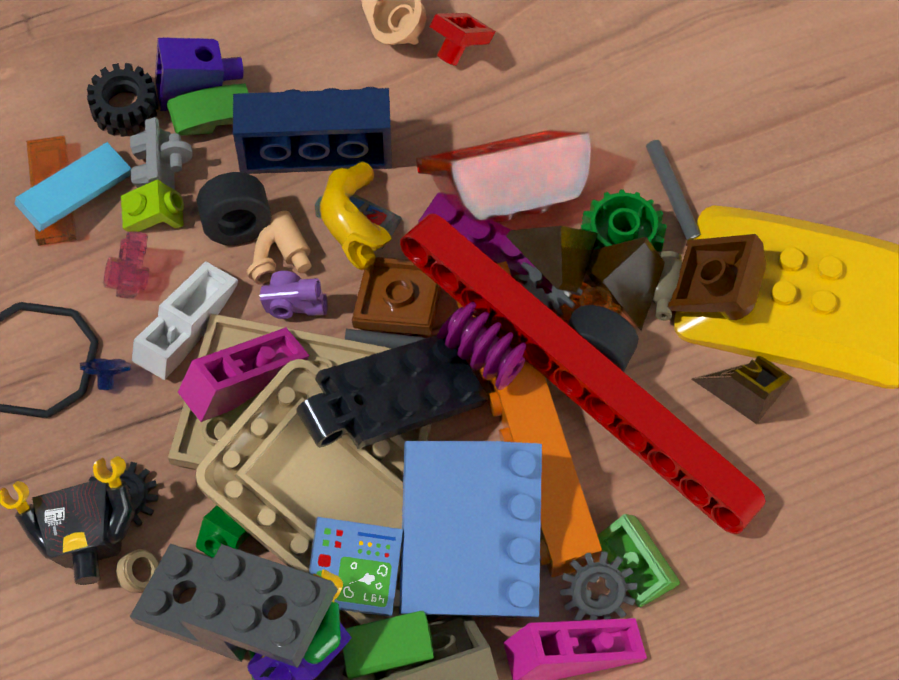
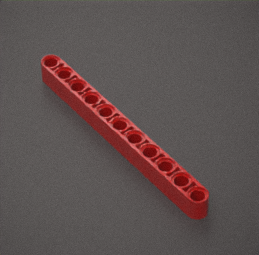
[400,213,766,534]

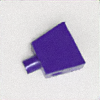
[155,37,244,111]

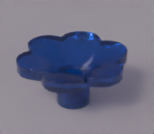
[80,358,131,390]

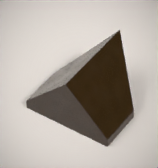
[506,226,598,292]
[586,237,665,331]
[691,356,793,424]

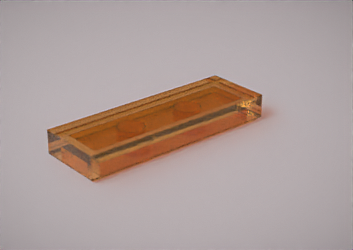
[26,135,77,246]

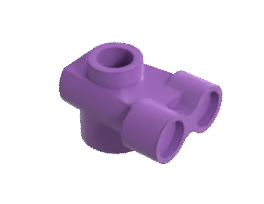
[260,271,328,319]

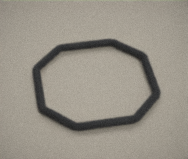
[0,302,99,418]

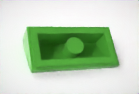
[597,514,680,607]
[343,611,434,679]

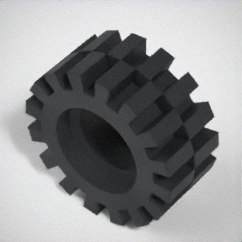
[87,63,159,137]

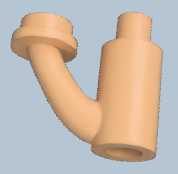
[247,211,312,284]

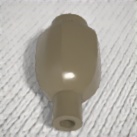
[652,251,682,321]

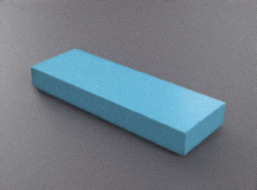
[15,142,132,232]

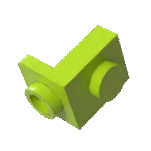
[121,179,184,235]

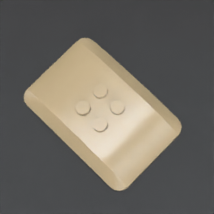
[195,359,405,625]

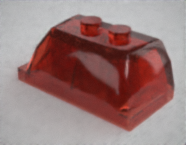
[416,129,591,222]

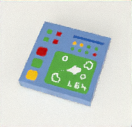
[309,517,403,617]

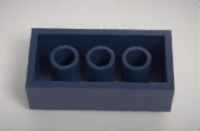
[233,87,392,174]

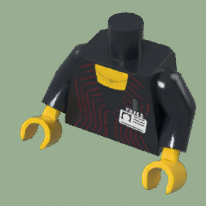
[0,456,135,585]

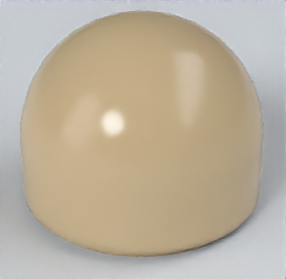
[116,549,159,593]

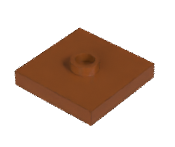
[351,257,442,335]

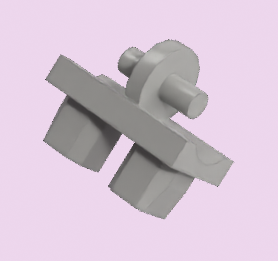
[130,117,193,190]

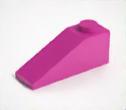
[177,327,310,422]
[503,618,647,680]

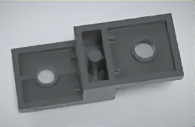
[130,544,338,668]

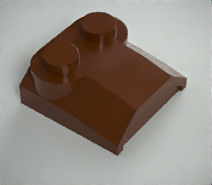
[667,234,767,320]

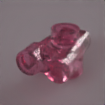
[103,232,149,299]

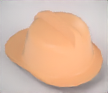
[361,0,427,45]

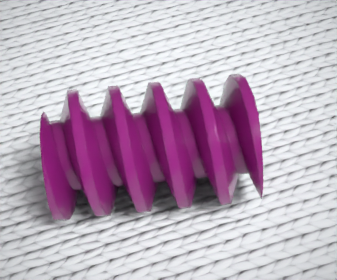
[436,301,526,390]

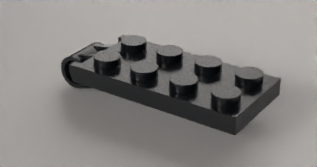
[296,335,490,449]

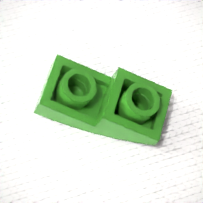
[167,83,248,136]

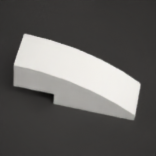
[132,261,238,380]

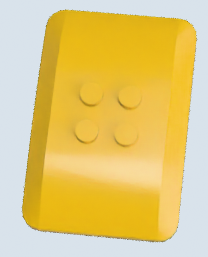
[674,205,899,389]

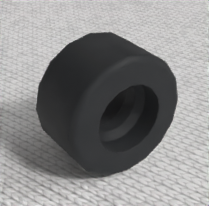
[196,172,271,245]
[567,305,639,372]

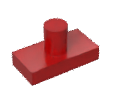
[429,13,496,66]

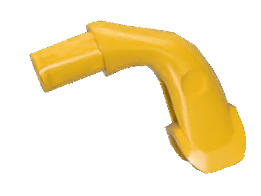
[320,162,392,270]

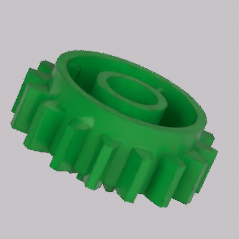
[580,190,667,252]

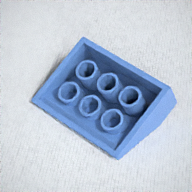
[399,441,542,618]

